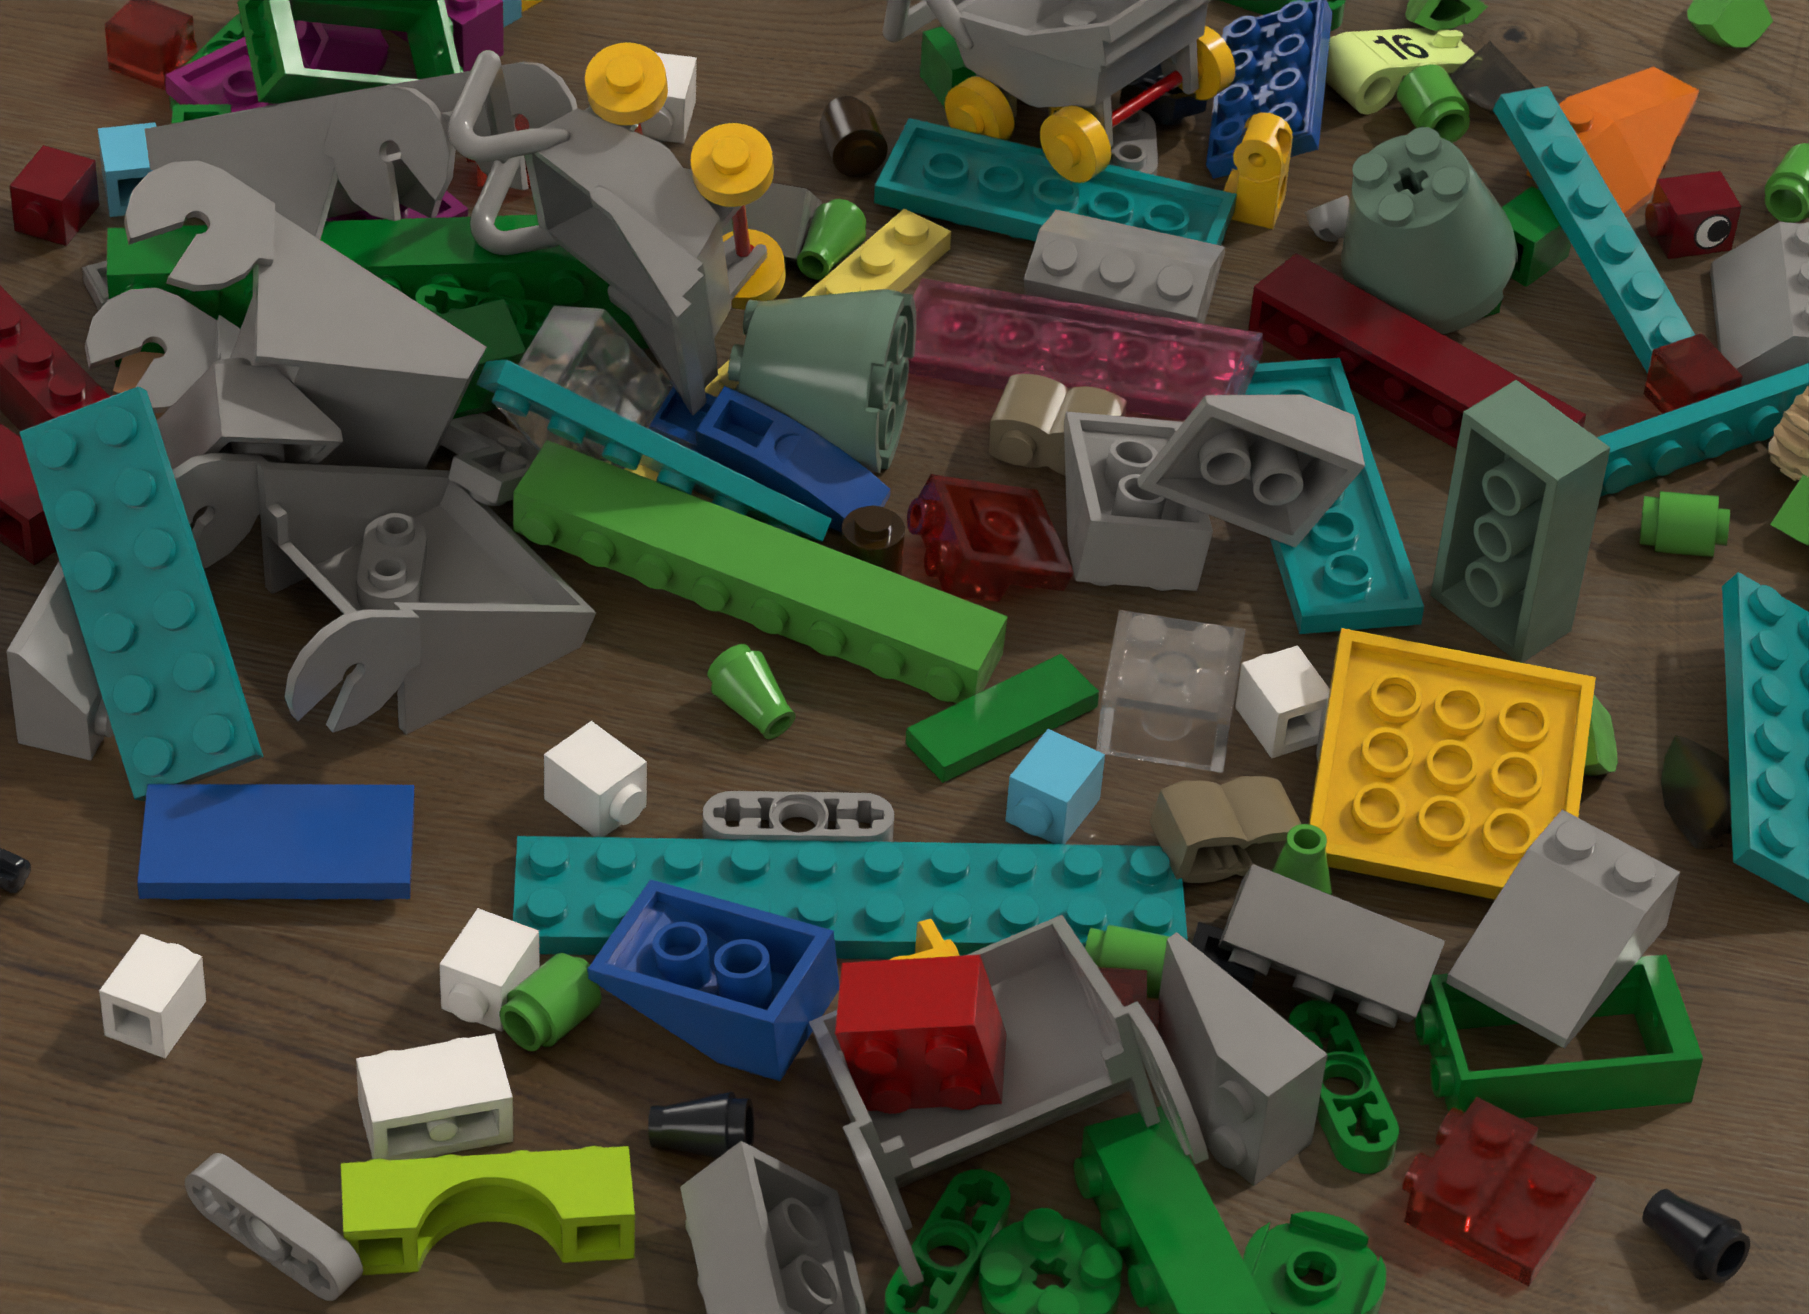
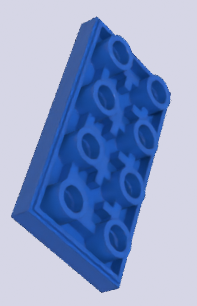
[1206,0,1332,179]
[137,784,415,900]

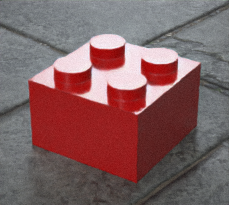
[835,955,1007,1114]

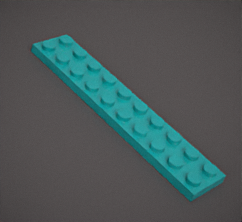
[513,836,1188,959]

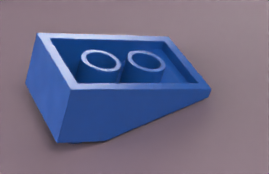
[587,879,840,1081]

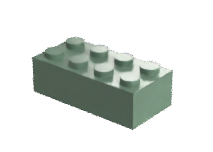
[1430,380,1610,663]

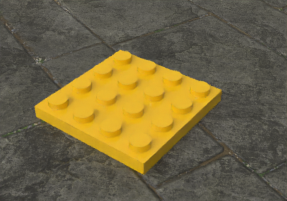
[1308,628,1596,900]

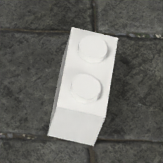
[356,1033,513,1160]

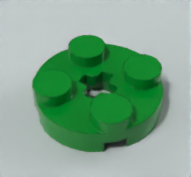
[978,1208,1122,1314]
[1243,1211,1387,1314]

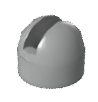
[1305,195,1349,242]

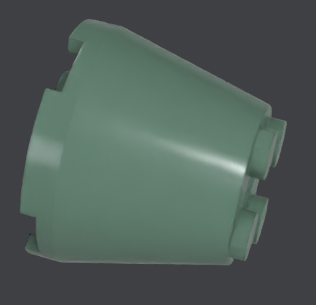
[1341,127,1518,334]
[728,289,916,473]

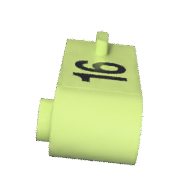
[1325,28,1485,115]

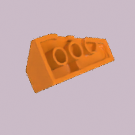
[1526,66,1699,219]

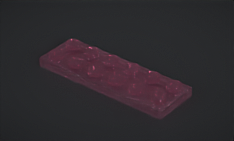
[908,278,1263,420]

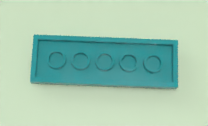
[874,118,1237,246]
[1221,358,1424,634]
[19,386,264,802]
[1722,572,1809,903]

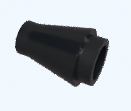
[648,1091,754,1159]
[1642,1189,1750,1283]

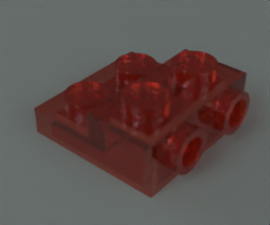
[907,474,1074,602]
[1402,1097,1597,1287]

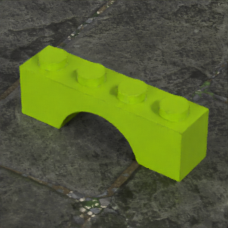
[341,1146,635,1275]

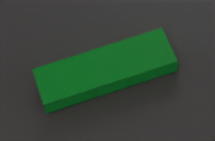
[905,654,1099,783]

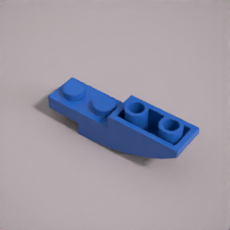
[642,381,890,533]

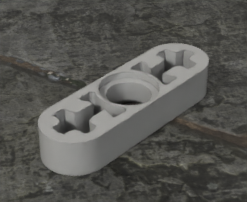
[702,791,894,842]
[185,1153,363,1301]

